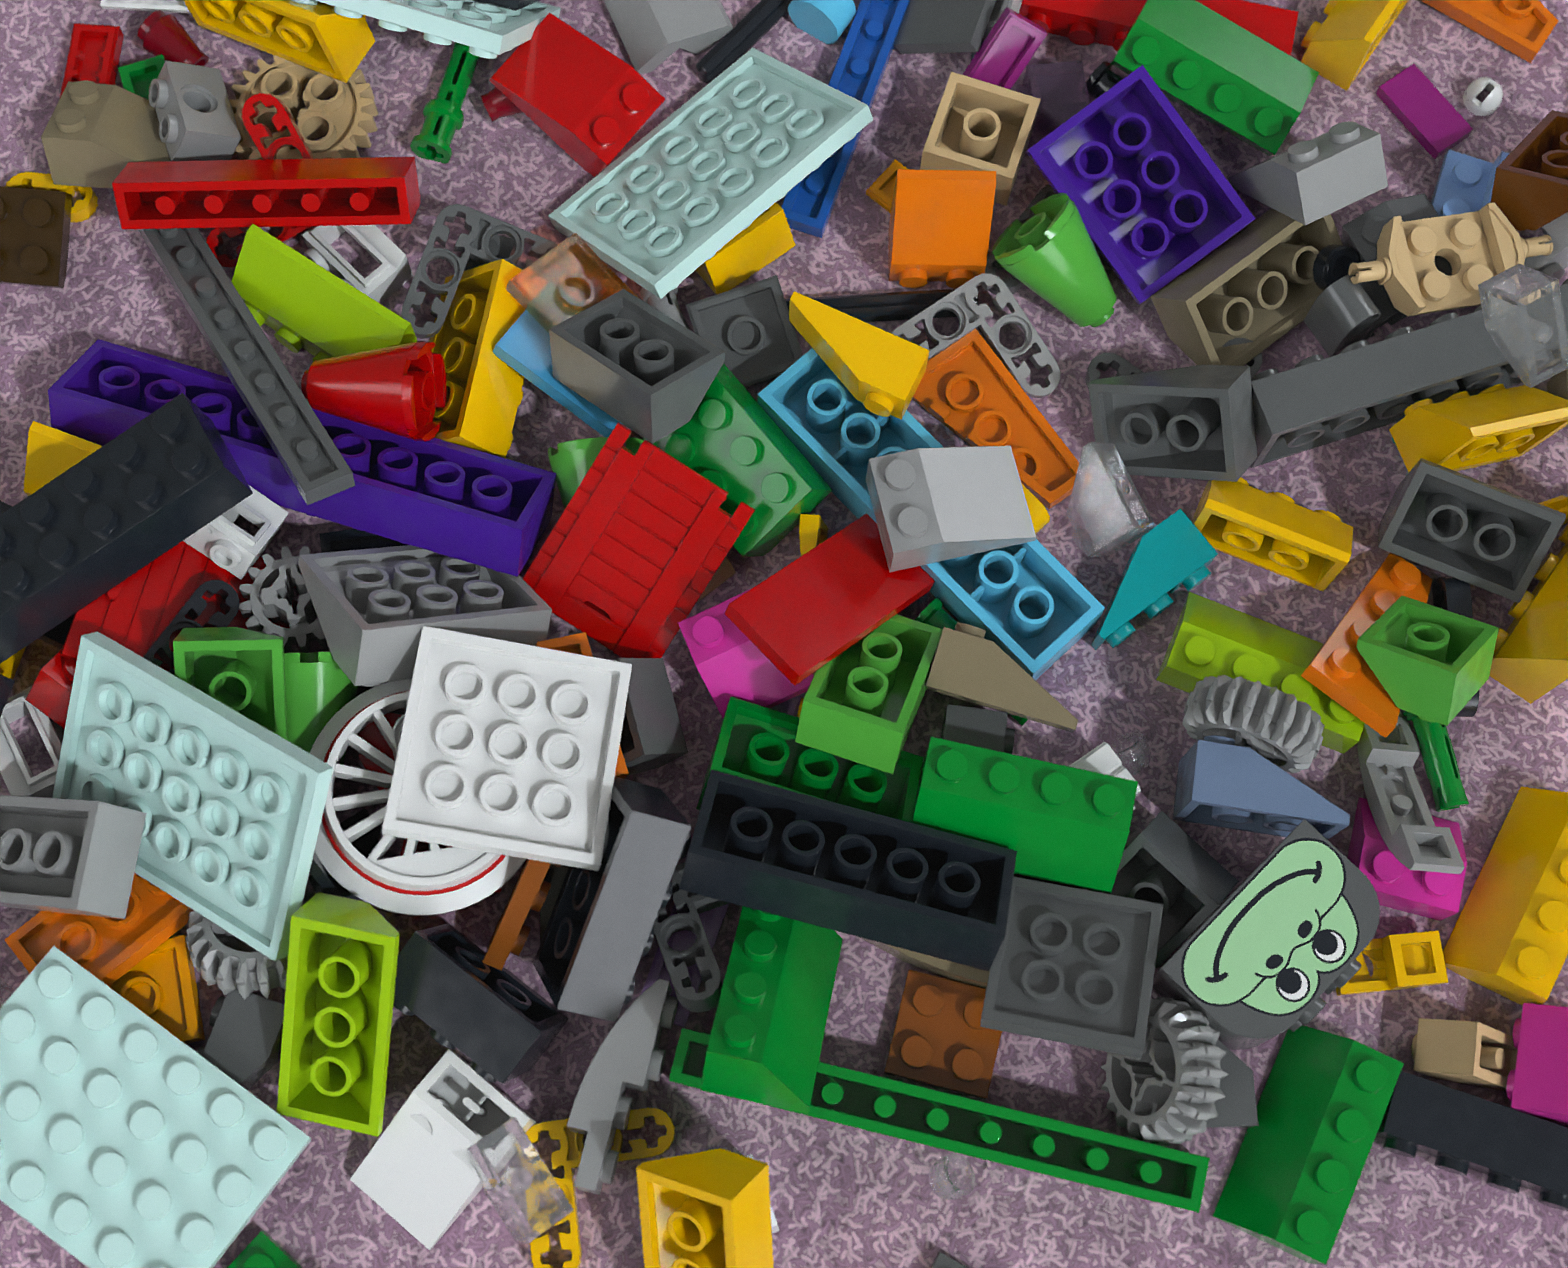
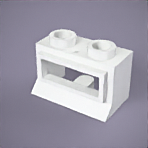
[302,225,413,304]
[183,486,289,579]
[0,686,64,798]

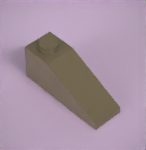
[926,622,1078,733]

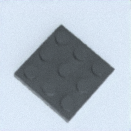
[980,877,1163,1058]

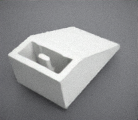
[350,1049,537,1250]

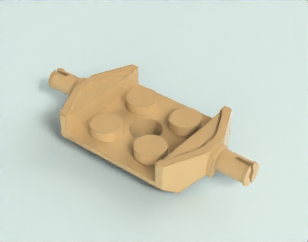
[1348,202,1553,316]

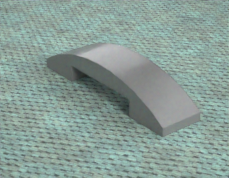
[1357,717,1465,874]

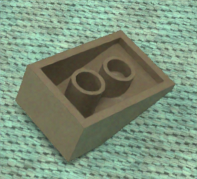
[41,81,170,189]

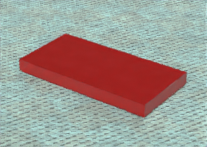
[724,513,935,686]

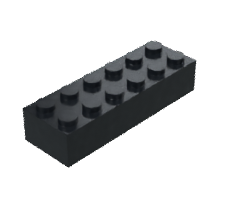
[0,393,253,664]
[679,770,1017,971]

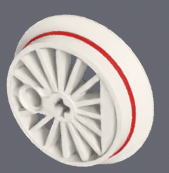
[309,679,526,915]

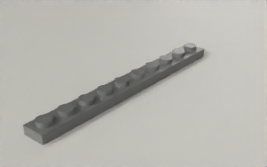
[138,228,355,505]

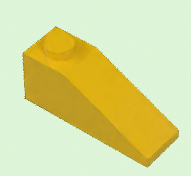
[789,291,930,420]

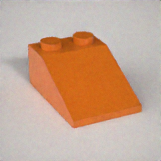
[888,169,997,289]

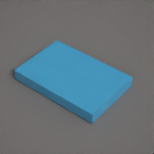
[493,283,623,437]

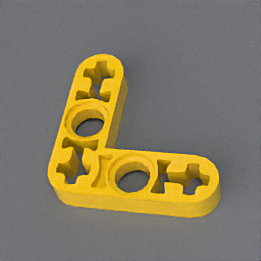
[521,1108,675,1268]

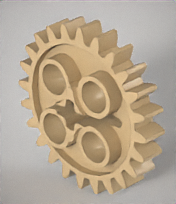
[229,55,378,160]

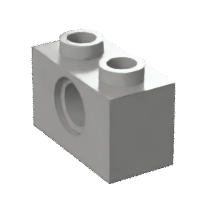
[149,60,241,161]

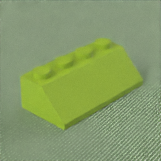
[231,224,418,362]
[1156,592,1365,754]
[277,892,400,1137]

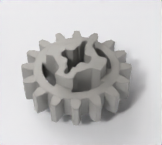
[239,546,328,653]

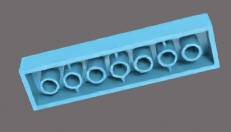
[757,348,1105,681]

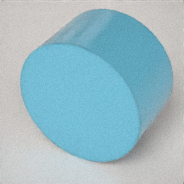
[788,0,856,44]

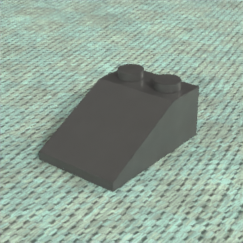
[1088,365,1258,482]

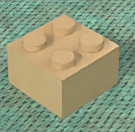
[920,72,1041,206]

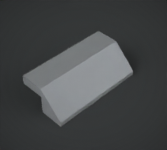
[604,0,733,74]

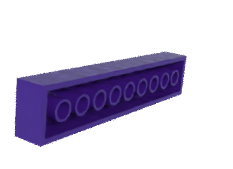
[48,339,556,577]

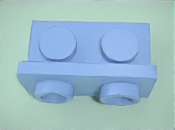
[1431,149,1510,216]

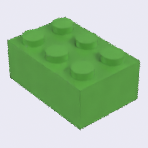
[795,614,943,774]

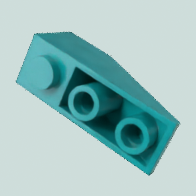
[1091,508,1218,650]

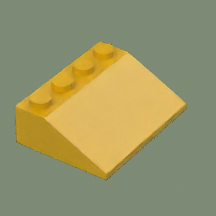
[1489,524,1568,704]

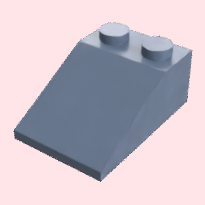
[1172,735,1350,840]

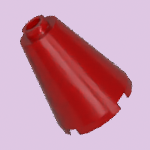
[301,341,446,442]

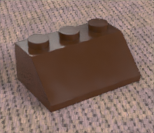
[1491,110,1568,231]

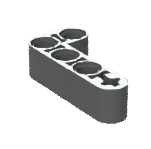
[1304,256,1452,357]

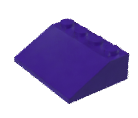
[1026,65,1256,305]

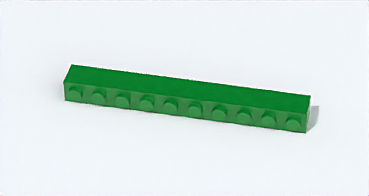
[669,1028,1210,1213]

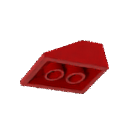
[489,13,665,177]

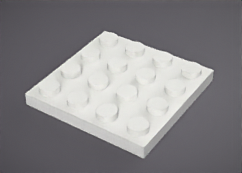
[382,626,632,871]

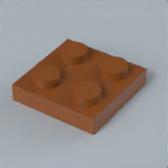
[884,969,1002,1099]

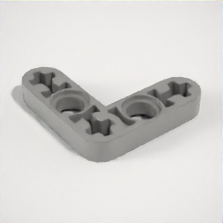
[891,274,1061,398]

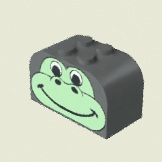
[1152,819,1380,1050]

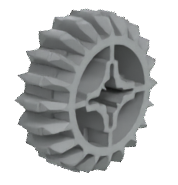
[1182,675,1325,773]
[186,880,316,1000]
[1100,997,1229,1145]

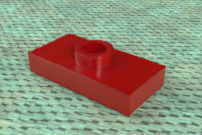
[59,23,124,100]

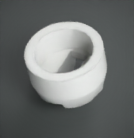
[1463,77,1503,116]

